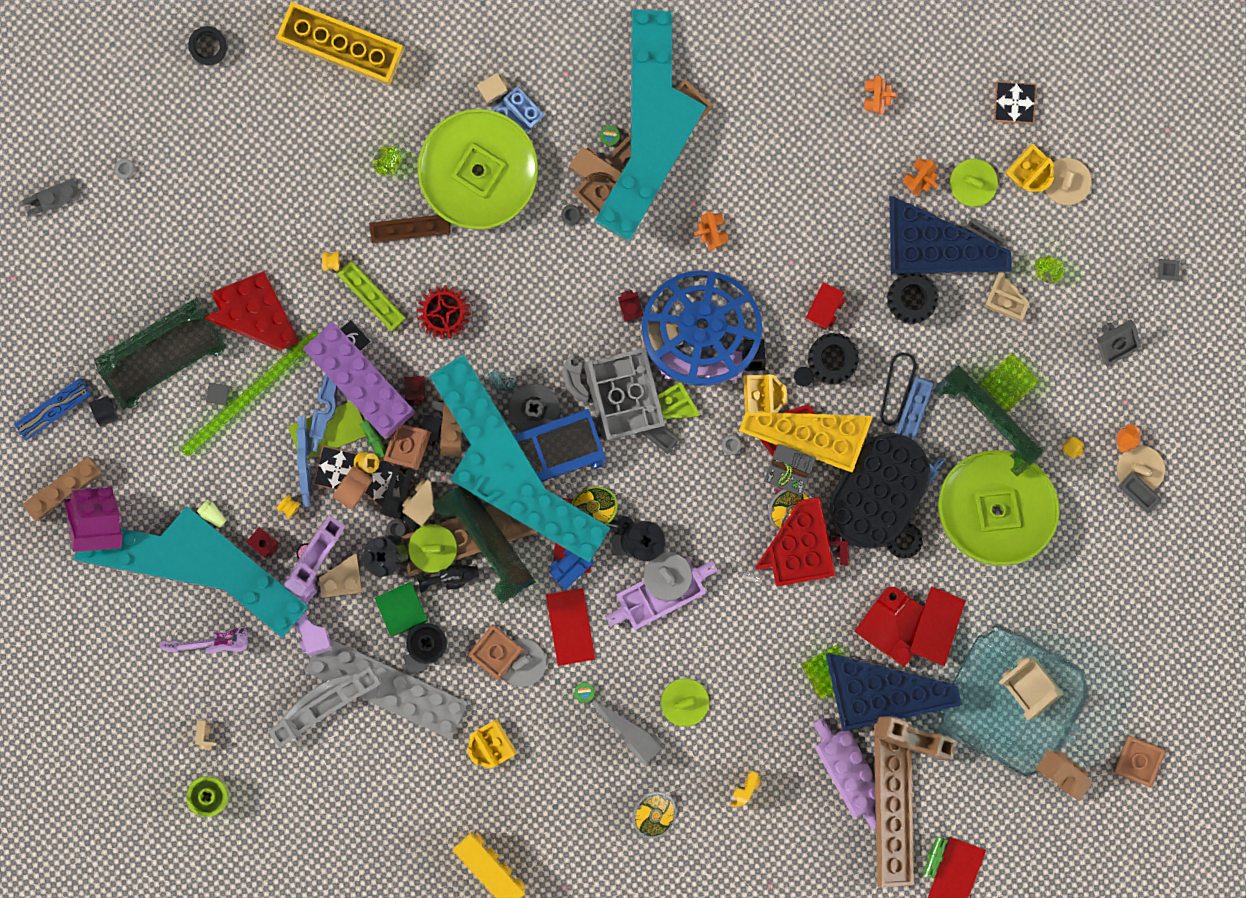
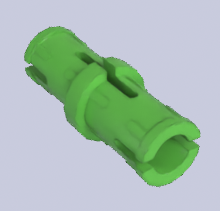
[360,420,387,459]
[922,836,948,879]

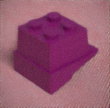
[64,487,123,552]

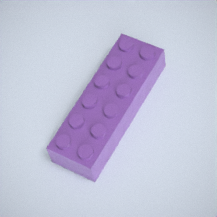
[303,322,416,440]

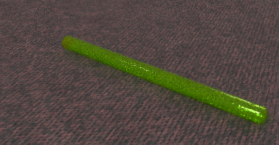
[181,330,318,456]

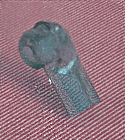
[488,369,517,392]

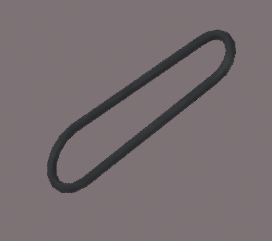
[880,352,916,426]

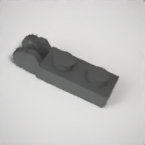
[22,178,82,217]

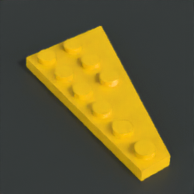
[739,412,873,473]

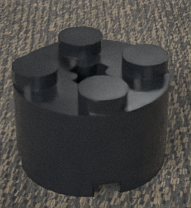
[621,520,665,562]
[361,535,409,578]
[406,623,447,664]

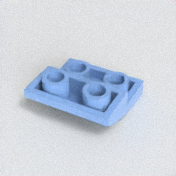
[491,86,545,133]

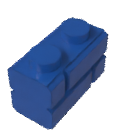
[549,549,594,590]

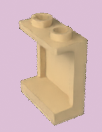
[999,656,1064,721]

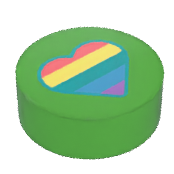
[600,126,620,147]
[574,682,595,703]

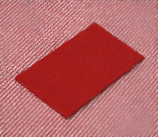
[910,586,966,666]
[546,588,595,666]
[928,837,986,898]

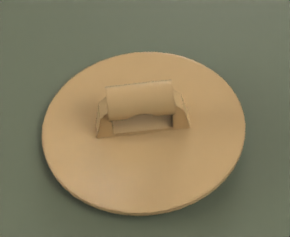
[1045,158,1091,205]
[1117,446,1165,490]

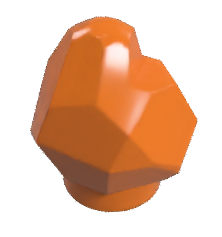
[1116,424,1141,453]

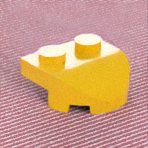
[1004,143,1054,192]
[744,374,787,413]
[467,719,517,769]
[730,769,761,808]

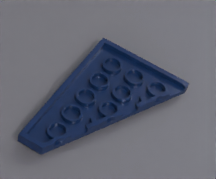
[889,196,1012,274]
[825,653,962,731]

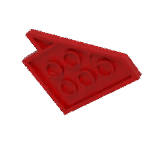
[205,271,299,351]
[755,496,836,587]

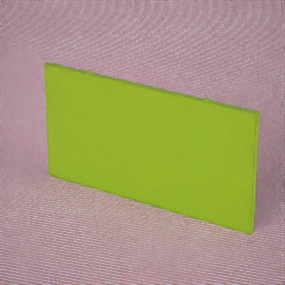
[288,402,366,459]

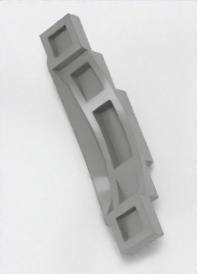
[268,666,382,748]

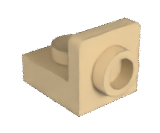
[195,720,217,750]

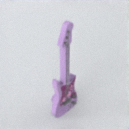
[159,627,248,654]

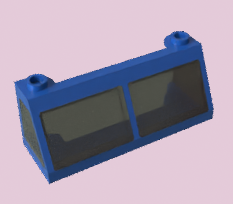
[513,409,607,482]

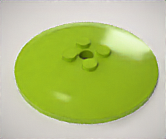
[418,109,538,230]
[938,450,1059,566]

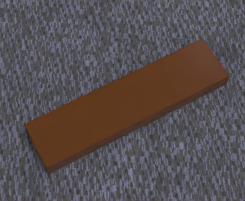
[369,215,451,243]

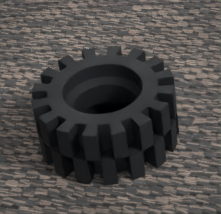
[887,523,923,559]

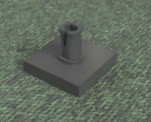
[1096,319,1141,367]

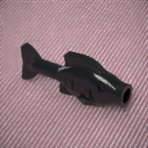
[417,565,480,593]

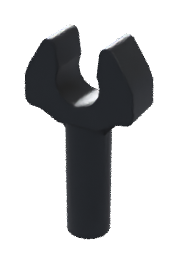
[607,516,634,536]

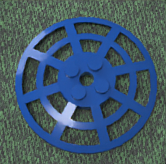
[642,270,762,386]

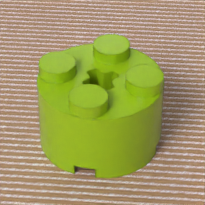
[186,775,230,817]

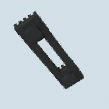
[380,464,414,520]

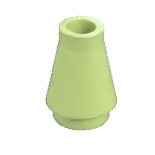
[197,499,227,528]

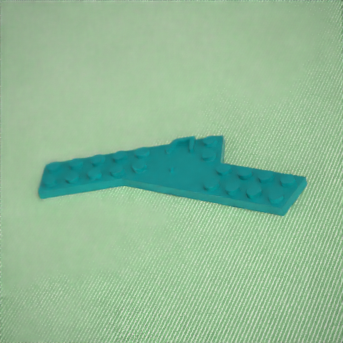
[429,354,610,563]

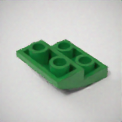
[374,582,428,638]

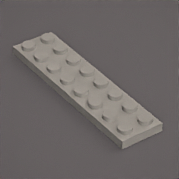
[305,639,468,739]

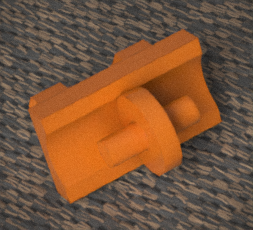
[864,76,897,115]
[903,158,938,197]
[694,211,729,251]

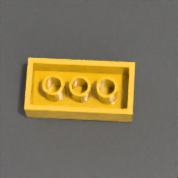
[452,831,526,898]

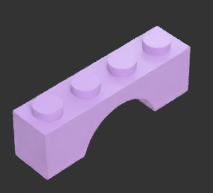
[661,350,742,381]
[283,515,345,596]
[285,576,333,657]

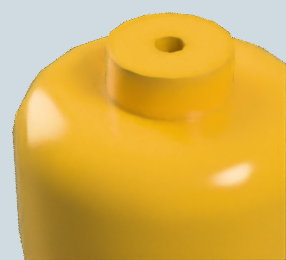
[1063,437,1084,459]

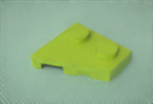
[657,382,700,419]

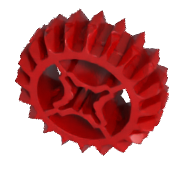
[417,285,471,339]

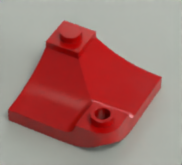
[854,586,924,667]

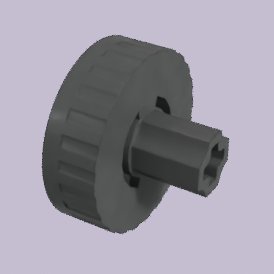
[508,384,561,433]

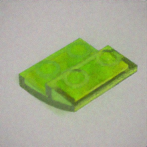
[981,352,1040,410]
[801,644,844,700]

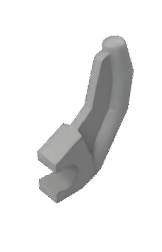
[562,354,589,403]

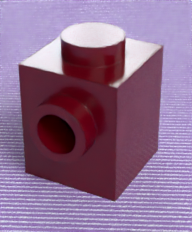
[246,527,279,558]

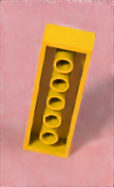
[276,2,404,86]

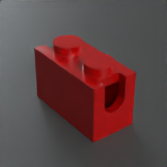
[804,282,846,330]

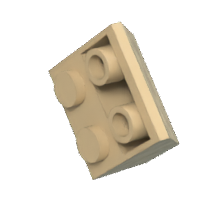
[402,479,436,527]

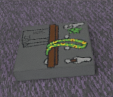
[764,444,816,496]

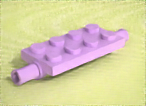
[605,557,718,630]
[813,717,876,830]

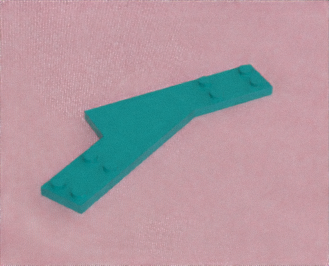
[594,9,706,242]
[74,506,309,639]

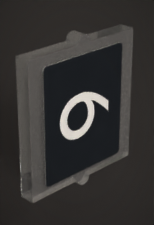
[338,316,376,354]

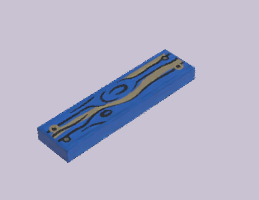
[14,378,92,441]

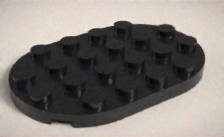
[830,433,930,549]

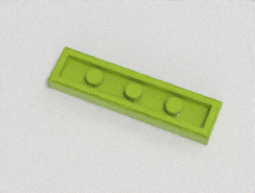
[337,261,406,332]

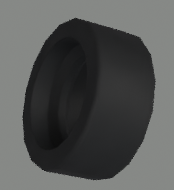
[188,26,228,66]

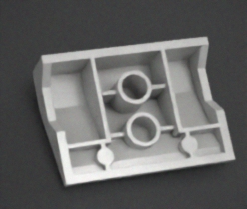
[584,348,665,442]

